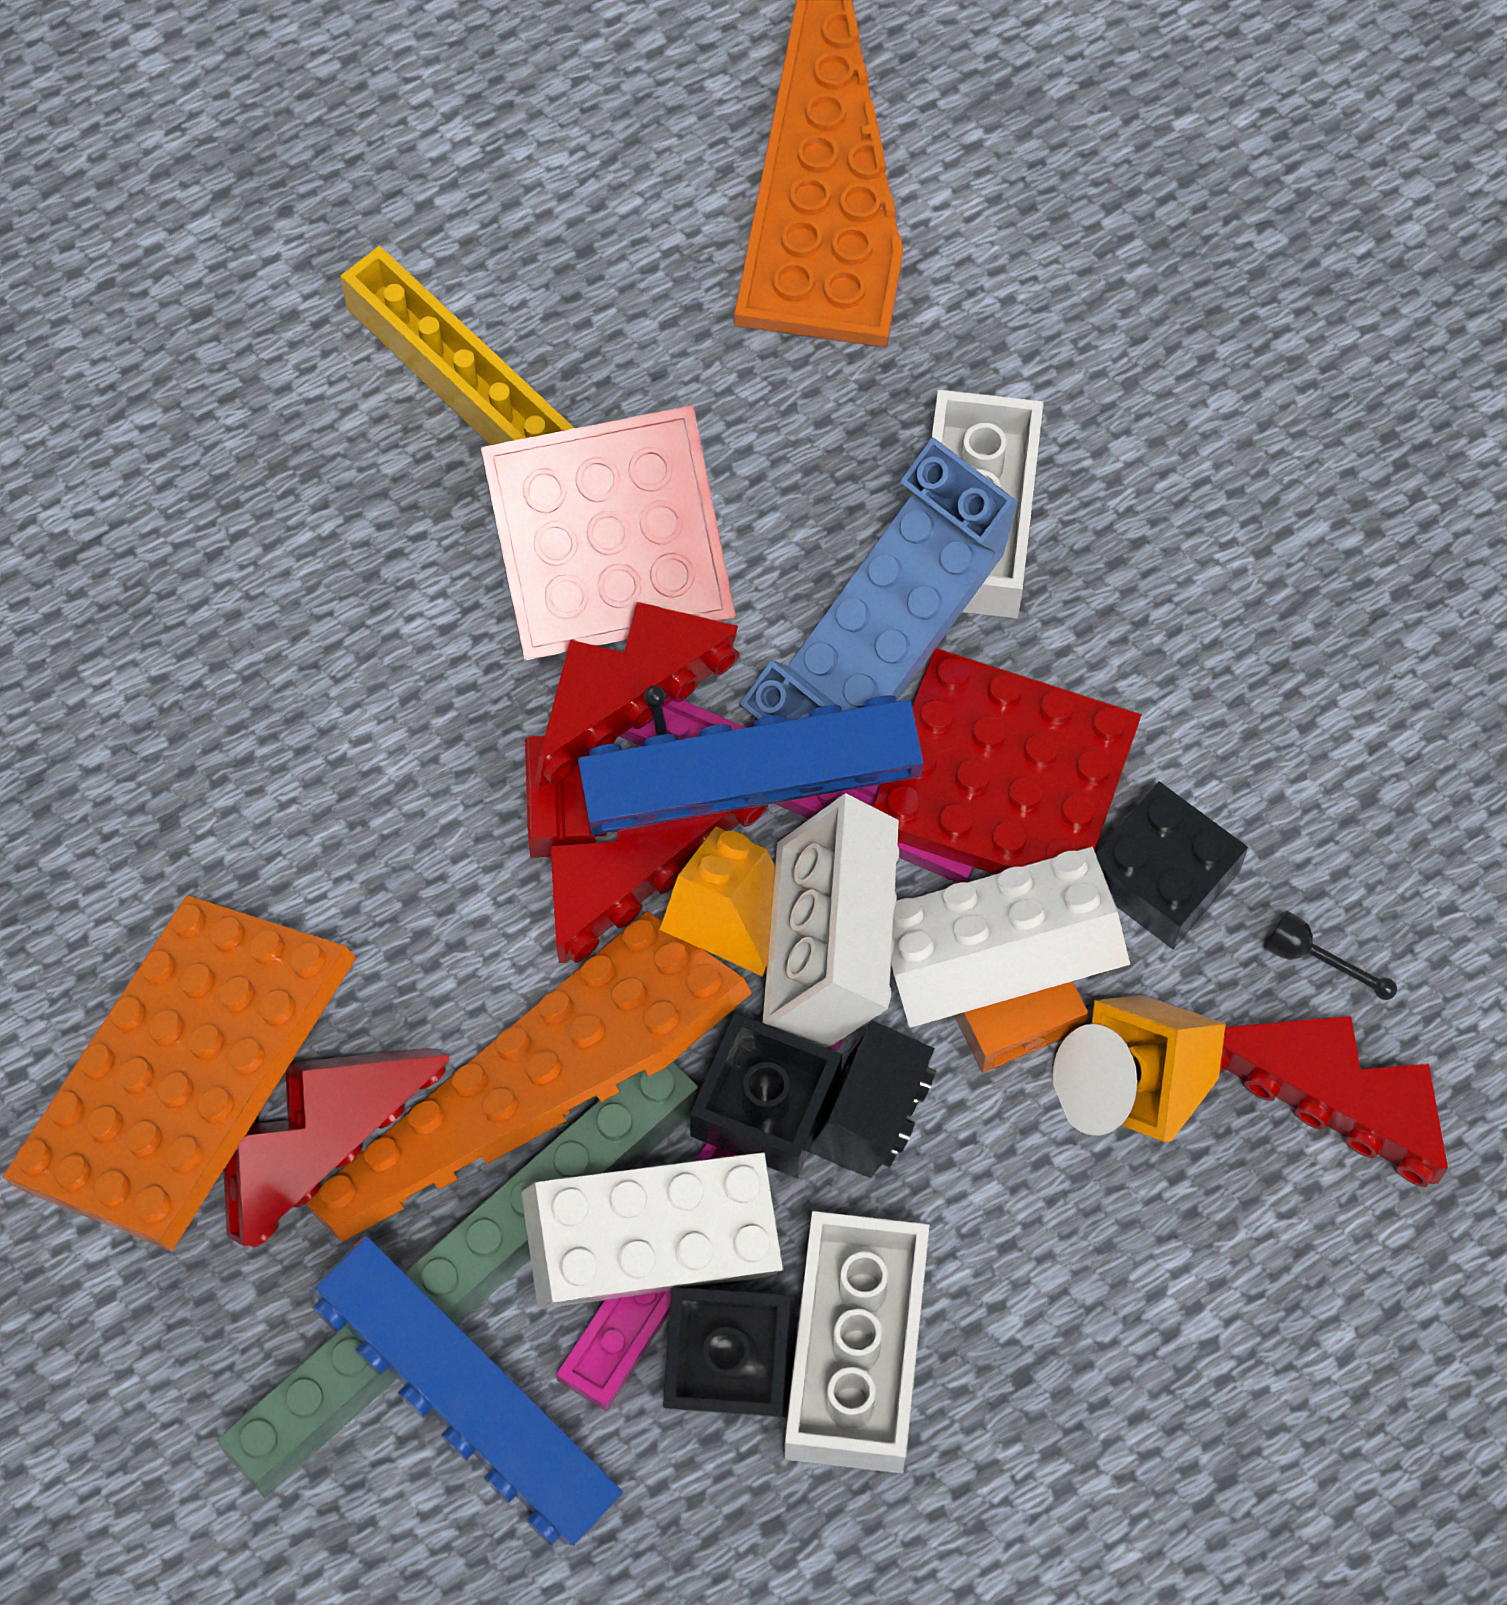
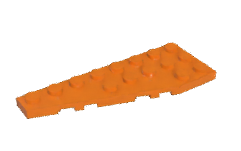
[734,0,903,347]
[305,911,752,1242]

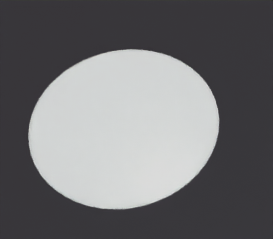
[1053,1024,1137,1136]

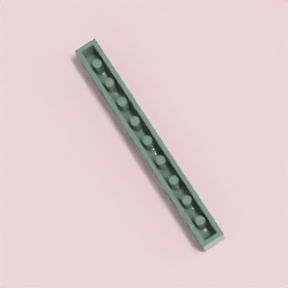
[217,1062,699,1498]

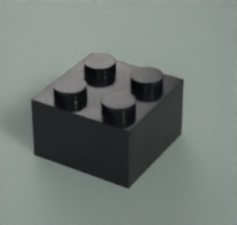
[1096,781,1248,950]
[690,1012,843,1179]
[809,1020,936,1178]
[663,1287,798,1418]

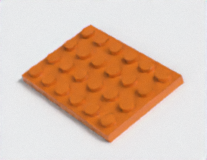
[2,895,357,1252]

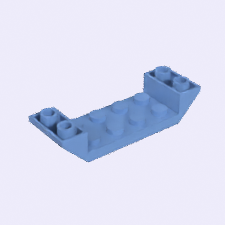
[740,437,1018,721]

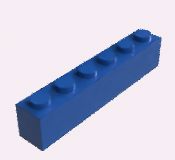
[578,695,924,835]
[309,1236,623,1546]

